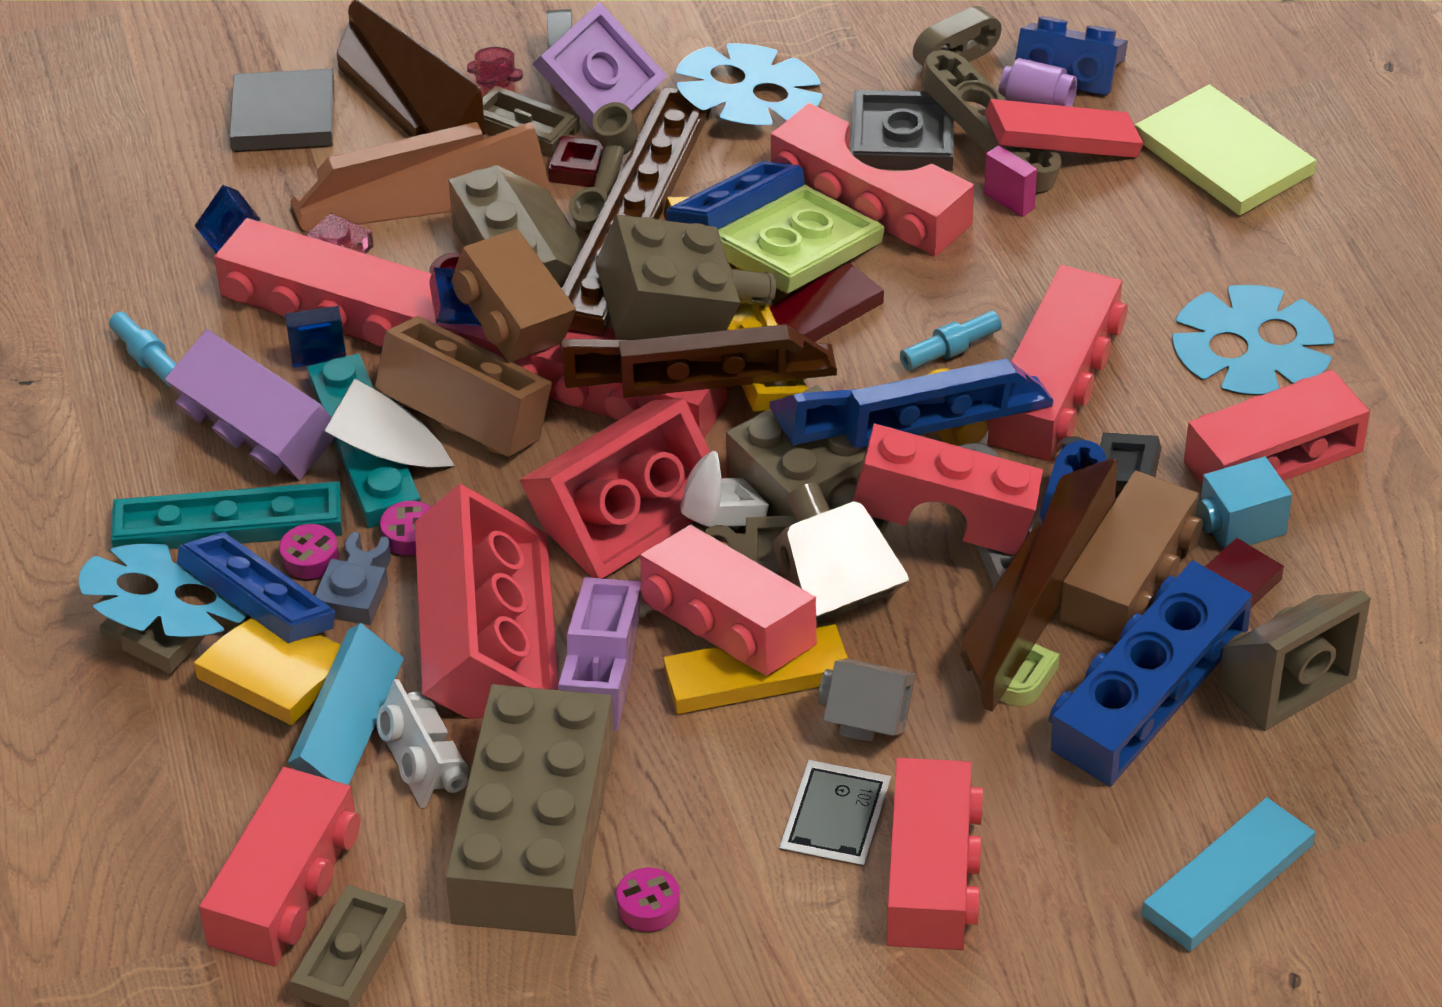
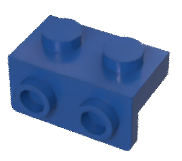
[1015,16,1128,95]

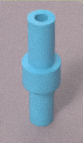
[900,310,1002,371]
[109,311,177,387]

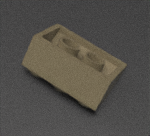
[448,165,584,288]

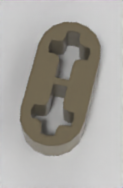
[913,6,1002,67]

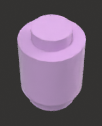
[999,58,1077,107]

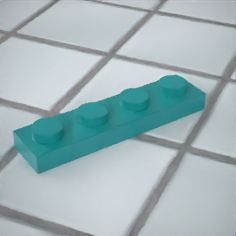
[307,353,421,528]

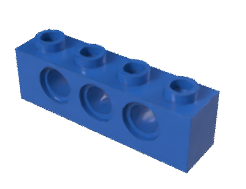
[1049,560,1253,787]

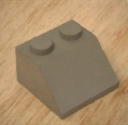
[1218,591,1371,731]

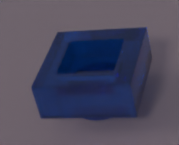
[194,185,261,254]
[429,267,482,326]
[285,306,346,368]

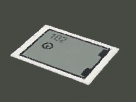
[779,760,891,865]

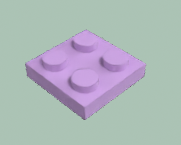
[532,2,667,133]

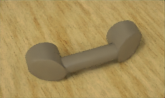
[569,102,638,231]

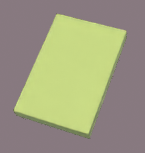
[1135,84,1316,216]
[718,185,885,294]

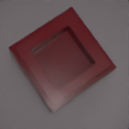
[548,136,604,187]

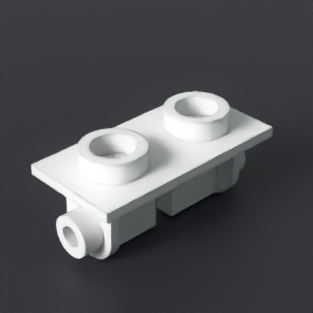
[376,679,469,808]

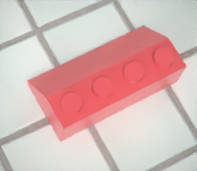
[415,483,559,719]

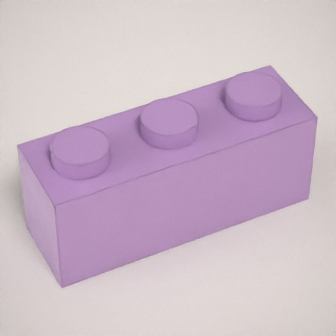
[165,329,335,481]

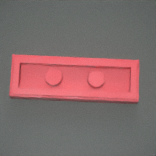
[985,99,1144,158]

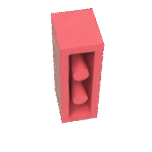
[1184,369,1370,484]
[640,525,817,676]
[887,758,983,950]
[199,766,360,966]

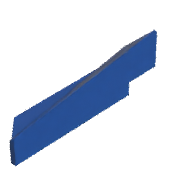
[769,358,1053,449]

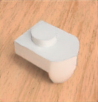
[680,451,769,530]

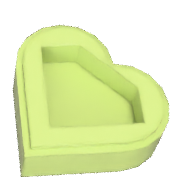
[1000,644,1060,707]

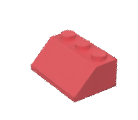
[519,398,722,579]

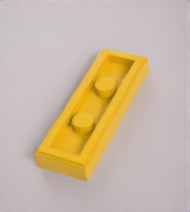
[663,624,848,714]

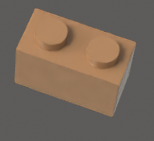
[451,228,576,363]

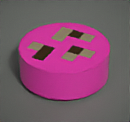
[380,501,431,556]
[279,524,339,579]
[616,867,680,932]

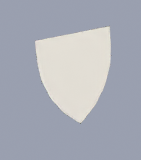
[325,379,455,467]

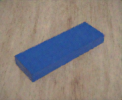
[666,161,805,229]
[177,532,336,643]

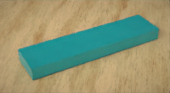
[111,481,343,549]

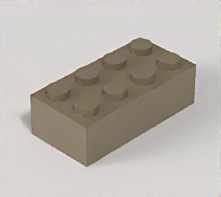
[445,684,615,936]

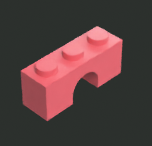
[852,423,1043,556]

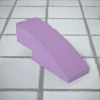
[558,577,642,731]

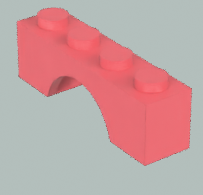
[771,103,974,257]

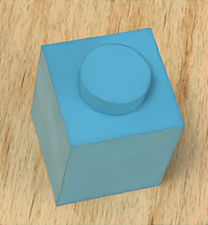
[1197,456,1292,550]

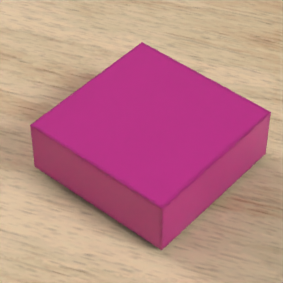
[984,145,1037,217]

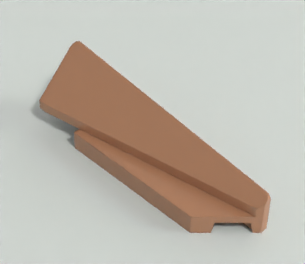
[290,122,551,232]

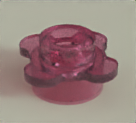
[467,47,523,89]

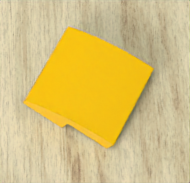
[194,618,341,726]

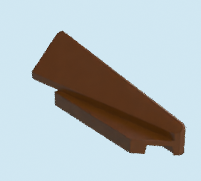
[560,324,837,398]
[960,458,1118,712]

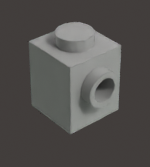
[818,658,916,741]

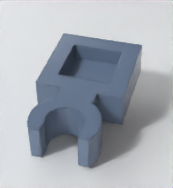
[315,532,391,625]

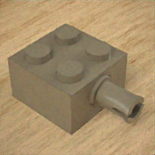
[595,214,776,340]
[726,385,889,533]

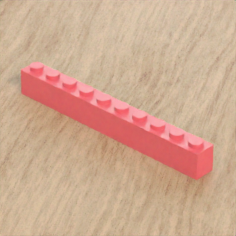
[214,218,728,438]

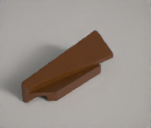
[337,0,485,137]

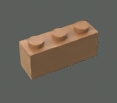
[375,316,552,457]
[1060,470,1203,643]

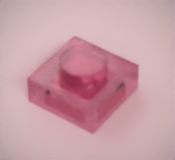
[305,213,374,254]

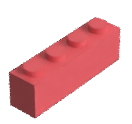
[987,264,1128,461]

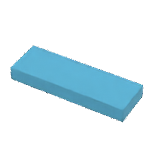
[288,623,404,785]
[1142,797,1315,952]

